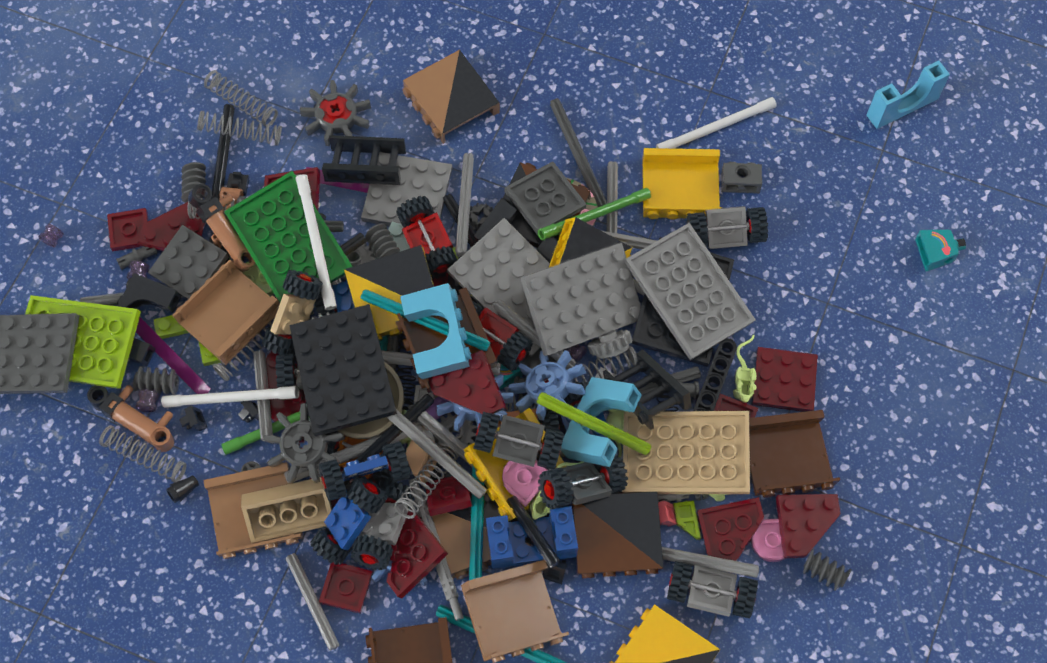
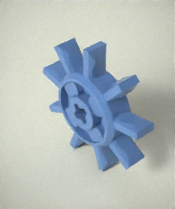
[509,350,586,420]
[437,374,514,431]

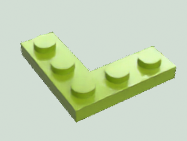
[153,315,221,367]

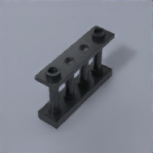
[322,135,406,185]
[603,350,692,430]

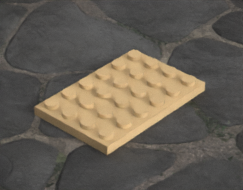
[622,411,750,494]

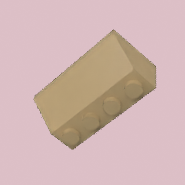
[241,477,332,543]

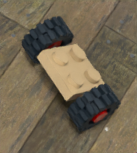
[262,270,323,356]

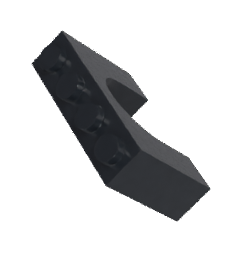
[474,198,559,263]
[117,273,182,367]

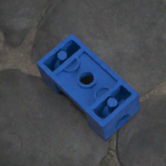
[486,506,578,569]

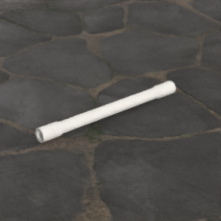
[656,97,776,149]
[296,174,337,310]
[161,386,299,408]

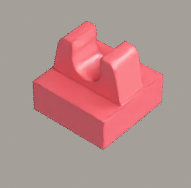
[658,500,677,526]

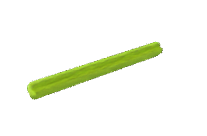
[537,392,651,455]

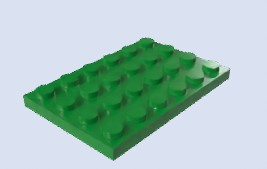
[224,171,353,302]

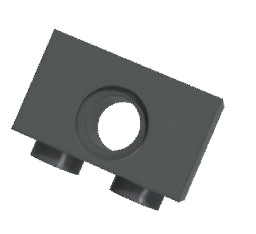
[721,162,762,194]

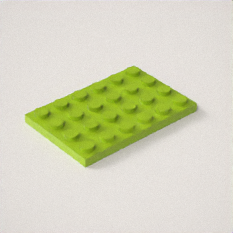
[25,295,141,389]

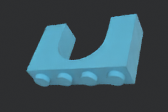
[867,61,950,129]
[400,283,472,379]
[561,377,642,467]

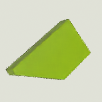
[673,501,701,540]

